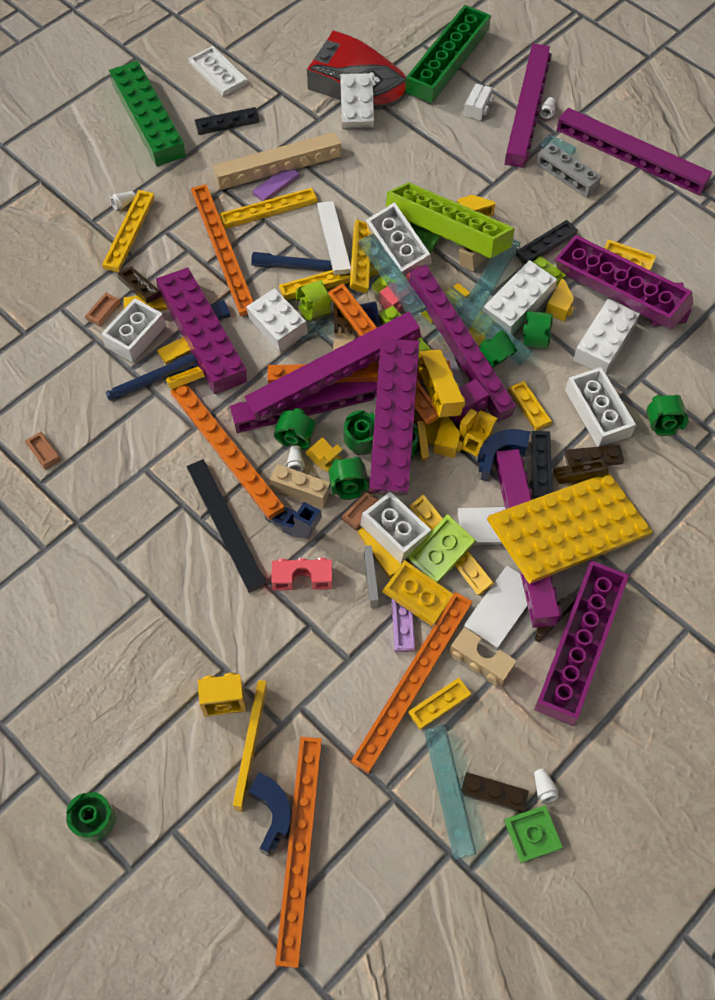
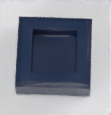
[210,300,231,320]

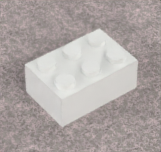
[340,73,374,128]
[246,288,308,352]
[101,298,166,363]
[360,492,431,564]

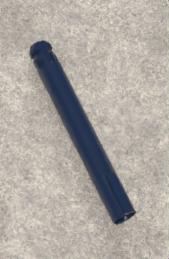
[251,252,333,271]
[105,353,198,401]

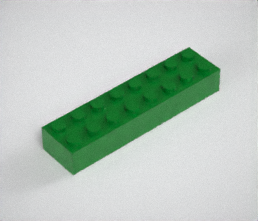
[405,5,491,103]
[109,61,186,167]

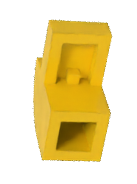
[461,410,497,457]
[305,437,343,472]

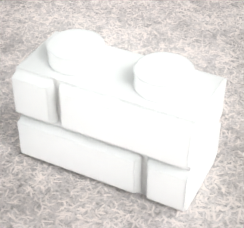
[464,83,494,121]

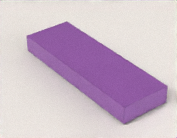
[253,169,299,201]

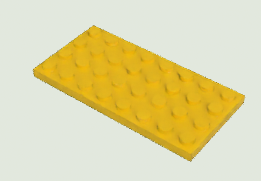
[487,473,653,584]

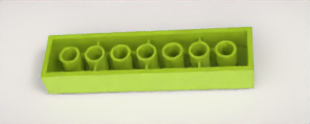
[386,182,515,258]

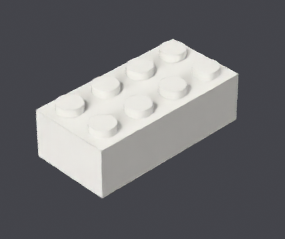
[366,202,432,281]
[483,260,557,337]
[573,299,640,374]
[565,367,636,447]

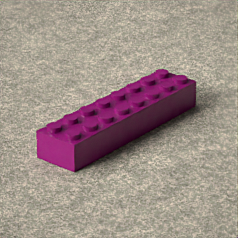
[555,235,694,330]
[156,267,247,394]
[369,338,419,495]
[534,561,629,726]

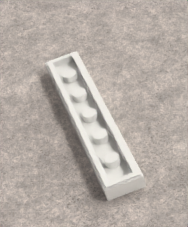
[317,201,351,275]

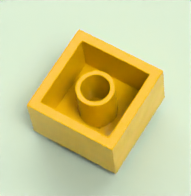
[197,673,246,717]

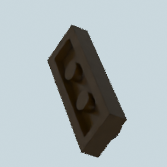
[117,266,161,304]
[564,445,624,466]
[460,772,529,813]

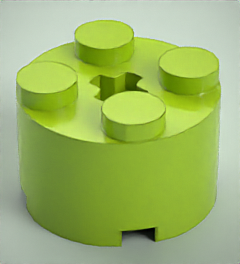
[296,280,333,321]

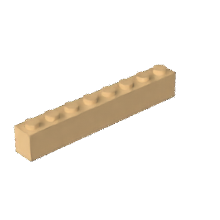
[212,132,342,190]

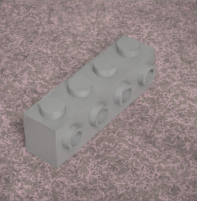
[536,143,602,198]

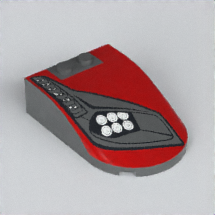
[307,30,406,110]

